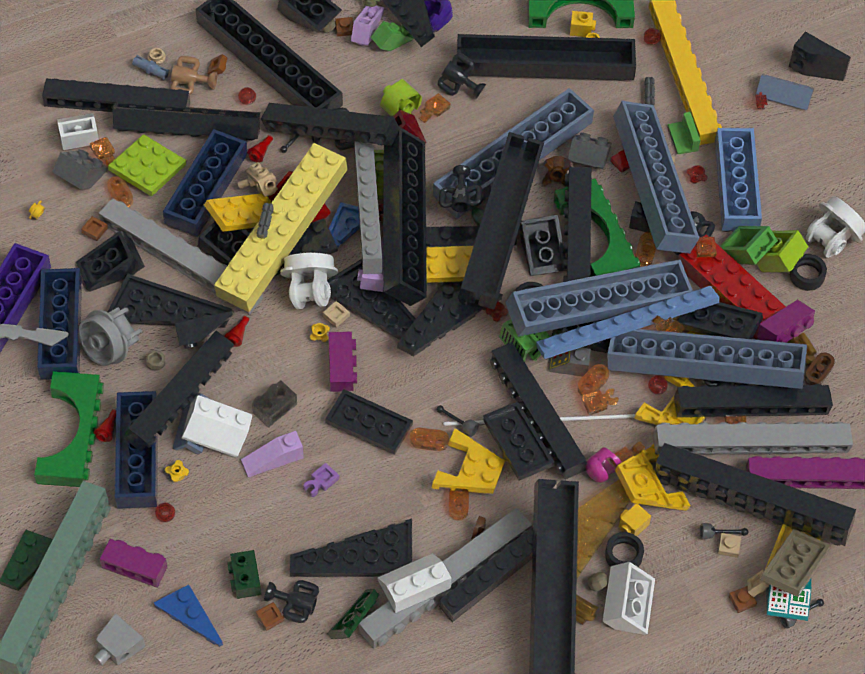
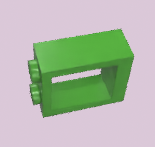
[720,226,778,265]

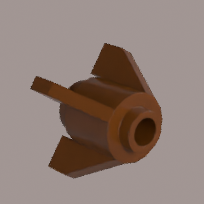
[542,156,573,187]

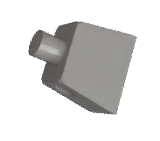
[93,614,145,666]

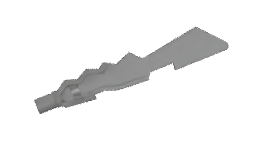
[0,324,69,346]

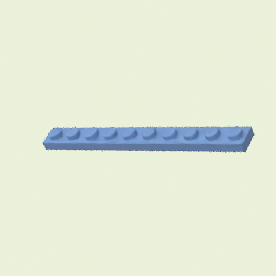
[537,286,719,359]

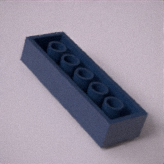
[163,129,247,237]
[37,268,82,380]
[115,391,158,509]

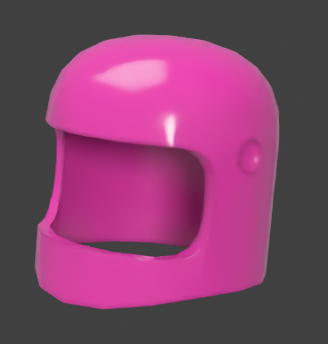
[586,447,622,483]

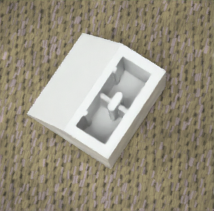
[57,113,99,150]

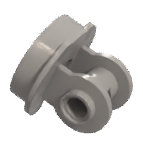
[78,307,143,366]

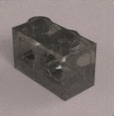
[252,380,297,428]

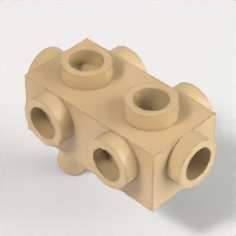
[238,162,278,196]

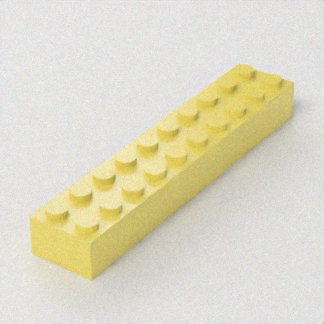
[214,143,347,312]

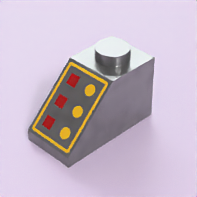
[549,348,591,377]

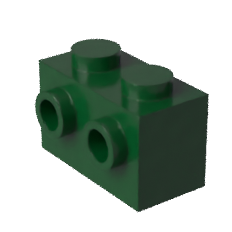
[227,550,261,599]

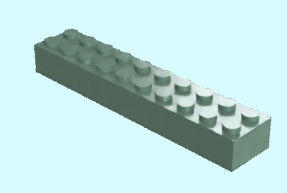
[0,481,110,674]

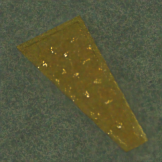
[577,479,630,579]

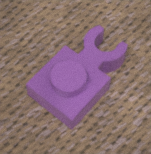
[303,463,339,497]

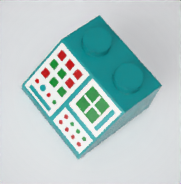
[766,579,812,621]

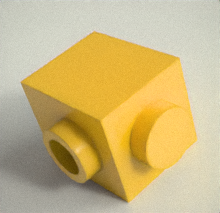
[570,11,596,37]
[619,503,651,536]

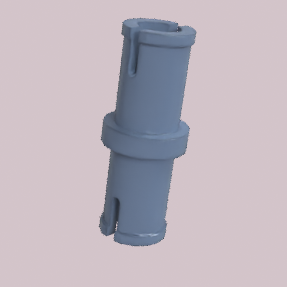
[132,55,169,80]

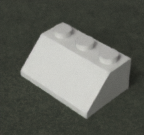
[182,395,252,458]
[377,553,451,613]
[603,562,655,635]

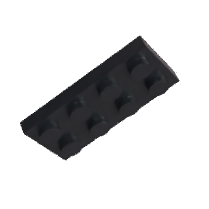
[274,218,338,277]
[676,302,763,339]
[325,389,413,455]
[483,402,555,481]

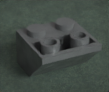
[568,132,612,169]
[52,149,108,189]

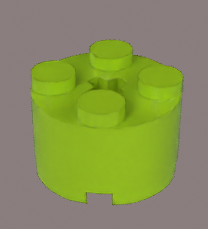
[379,79,422,117]

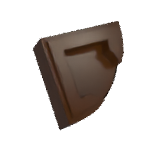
[471,516,486,540]

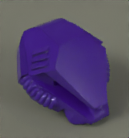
[425,0,453,33]

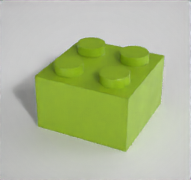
[757,230,808,273]

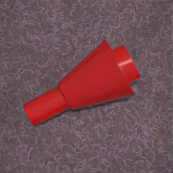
[247,135,273,163]
[224,316,249,347]
[94,409,116,442]

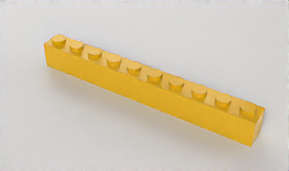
[648,0,722,145]

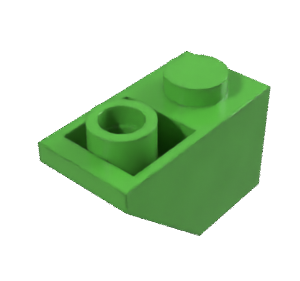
[371,21,413,51]

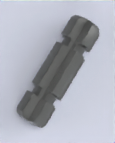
[645,77,655,105]
[256,203,274,239]

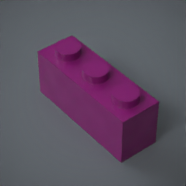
[757,299,815,343]
[329,332,357,392]
[100,539,167,588]

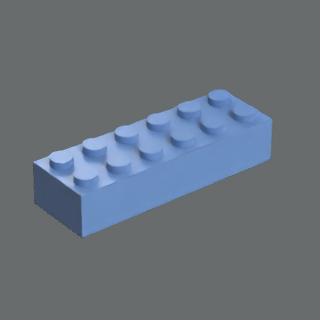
[715,128,762,231]

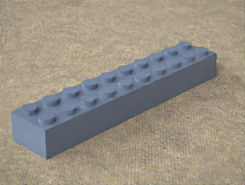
[433,88,594,219]
[613,101,699,253]
[505,260,693,337]
[608,329,807,389]

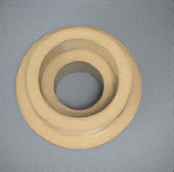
[148,48,166,65]

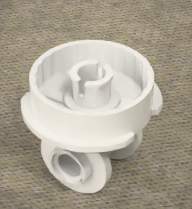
[806,196,865,258]
[281,253,338,309]

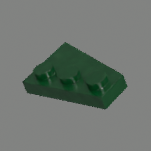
[0,530,53,591]
[327,589,380,639]

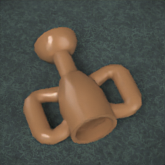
[170,56,218,95]

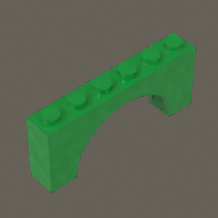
[527,0,635,28]
[553,178,640,277]
[34,371,104,487]

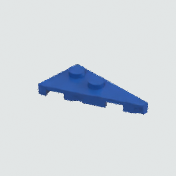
[329,202,360,248]
[154,585,223,647]

